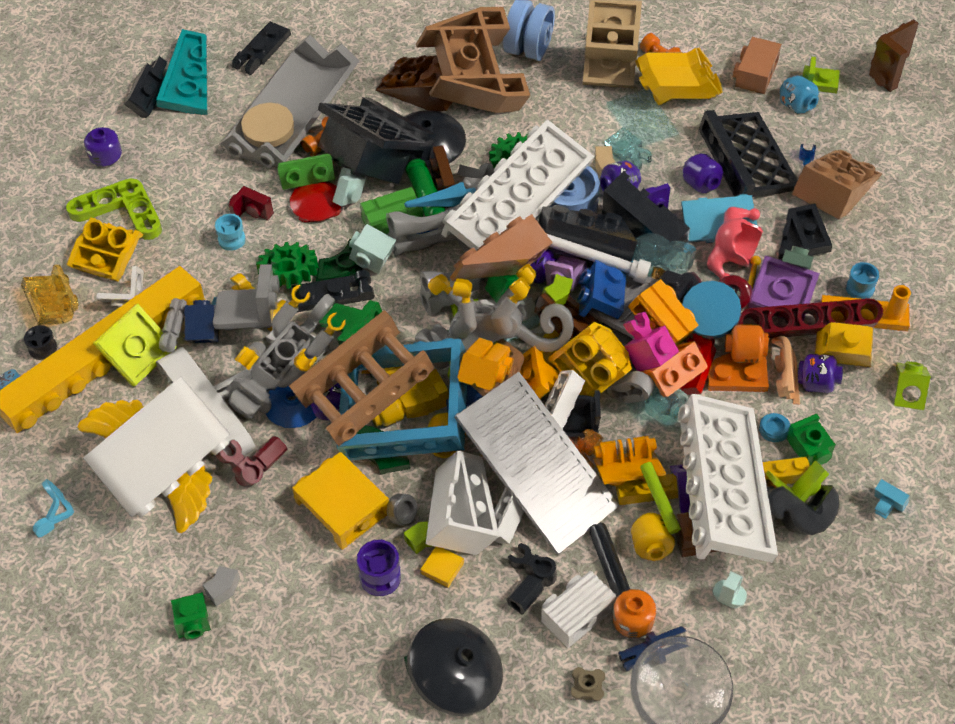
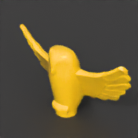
[78,400,212,533]

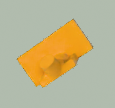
[520,346,560,399]

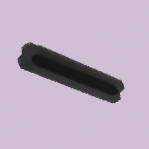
[589,522,630,597]

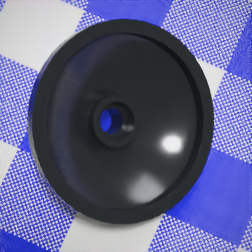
[396,110,466,167]
[407,618,503,716]

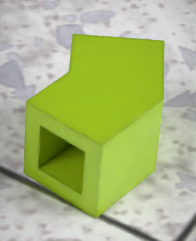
[542,274,573,305]
[404,521,435,554]

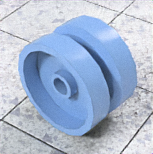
[503,0,555,61]
[549,166,600,214]

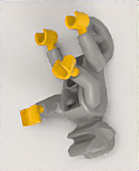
[415,264,574,369]
[228,285,346,419]

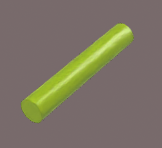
[640,462,681,534]

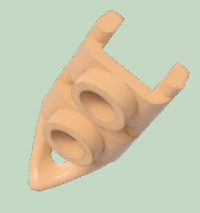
[771,336,800,405]

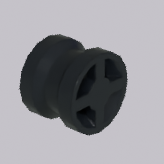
[24,325,58,360]

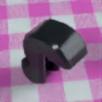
[767,485,840,535]

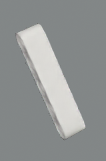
[156,347,255,456]

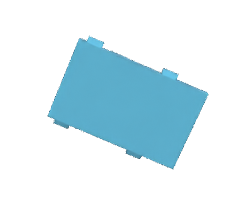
[681,194,758,243]

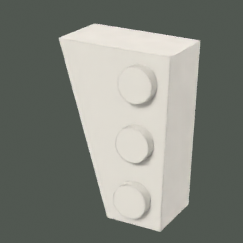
[426,450,499,555]

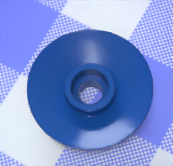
[265,386,317,428]

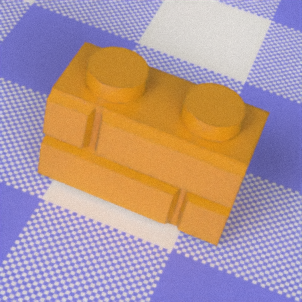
[628,279,699,345]
[457,338,514,391]

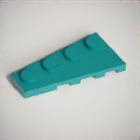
[156,29,207,115]

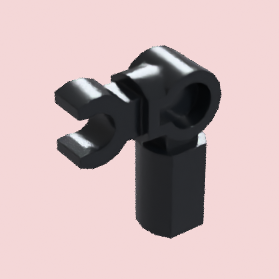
[506,543,557,615]

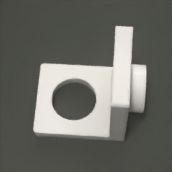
[96,266,144,308]

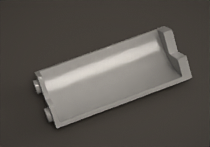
[220,35,359,168]

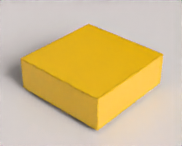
[420,546,464,588]

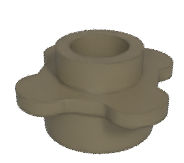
[571,667,605,701]

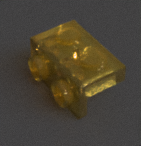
[21,264,78,325]

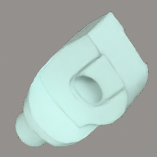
[713,571,747,609]

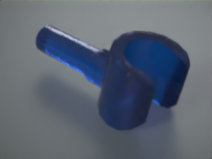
[799,144,816,165]

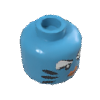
[779,75,819,114]

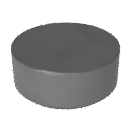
[387,493,417,526]

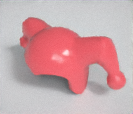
[707,207,763,280]

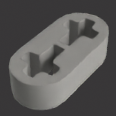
[607,371,656,404]

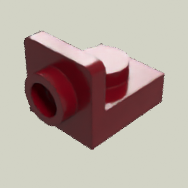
[228,186,274,220]

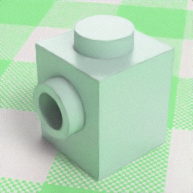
[349,224,396,274]

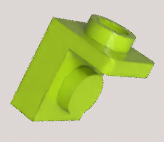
[802,56,840,94]

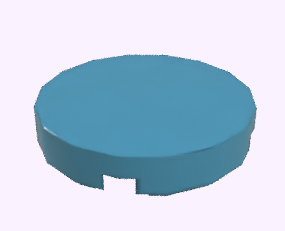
[682,281,741,339]

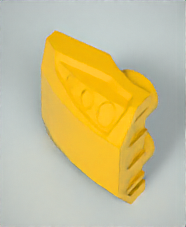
[67,217,144,282]
[547,322,632,397]

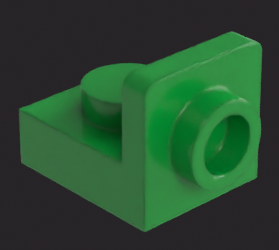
[171,592,211,639]

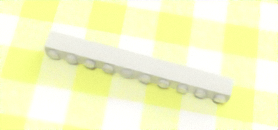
[494,370,585,544]

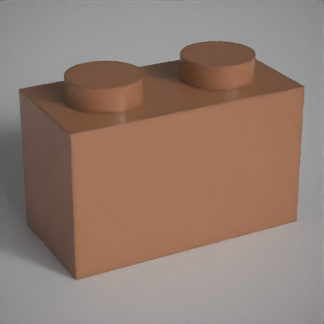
[733,36,782,94]

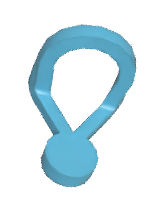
[33,479,74,538]

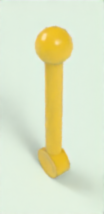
[748,256,761,289]

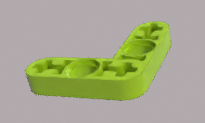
[66,178,162,240]

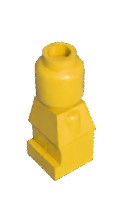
[372,369,449,427]

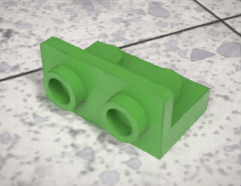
[277,154,335,190]

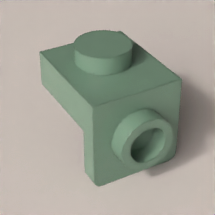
[782,246,814,270]

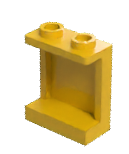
[292,452,389,550]

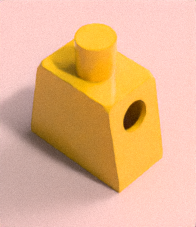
[815,322,873,367]

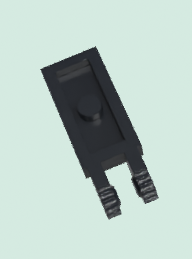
[232,21,291,75]

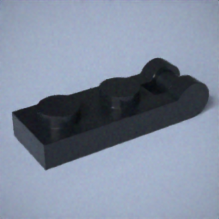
[292,270,375,313]

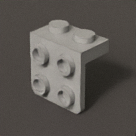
[213,264,279,330]

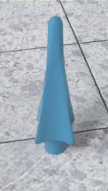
[404,182,476,208]

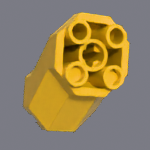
[635,47,723,106]

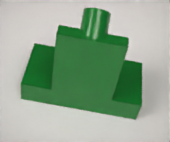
[319,300,382,345]

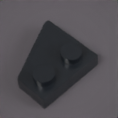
[778,204,832,261]

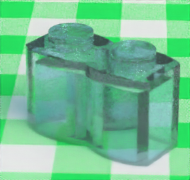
[632,233,697,274]

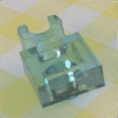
[604,127,652,170]

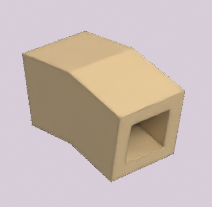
[595,146,615,177]

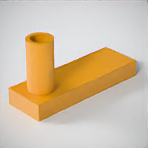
[821,285,911,332]

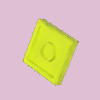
[93,304,177,387]

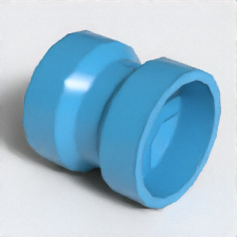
[846,262,879,299]

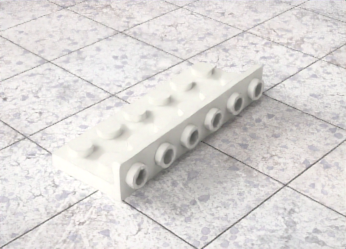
[441,119,594,251]
[678,394,778,563]

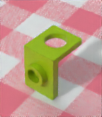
[894,361,931,410]
[766,461,829,502]

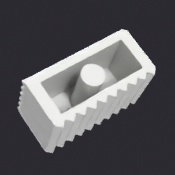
[541,571,617,648]

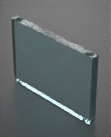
[607,90,679,149]

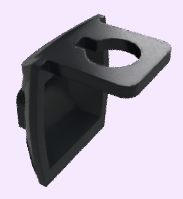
[545,390,601,439]

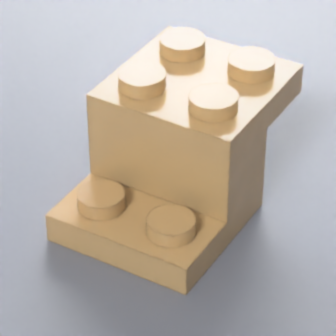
[582,0,642,88]

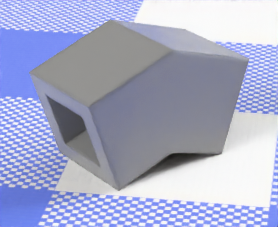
[203,566,240,607]

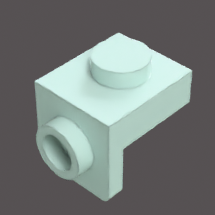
[333,168,367,206]

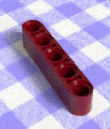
[736,298,883,338]

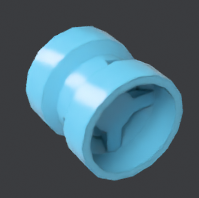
[215,214,246,251]

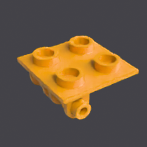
[593,435,666,486]

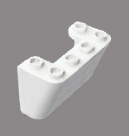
[83,376,230,518]

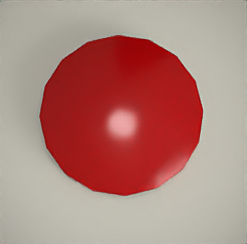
[290,181,342,223]

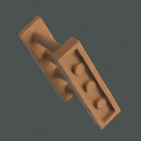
[289,310,435,446]

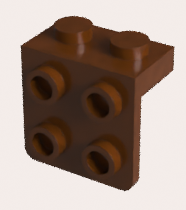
[869,19,919,92]

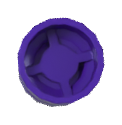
[357,540,401,596]

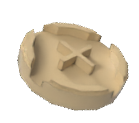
[241,103,294,147]

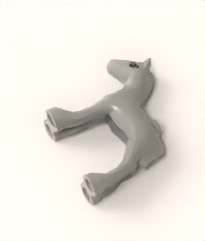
[386,177,489,316]

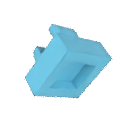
[874,479,910,519]

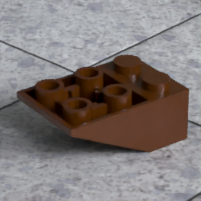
[375,55,453,111]

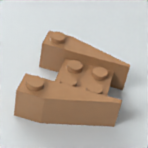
[416,7,531,113]

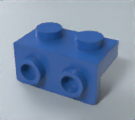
[577,260,626,319]

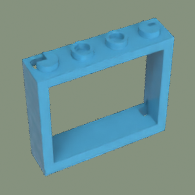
[336,338,467,461]

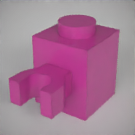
[623,311,679,371]

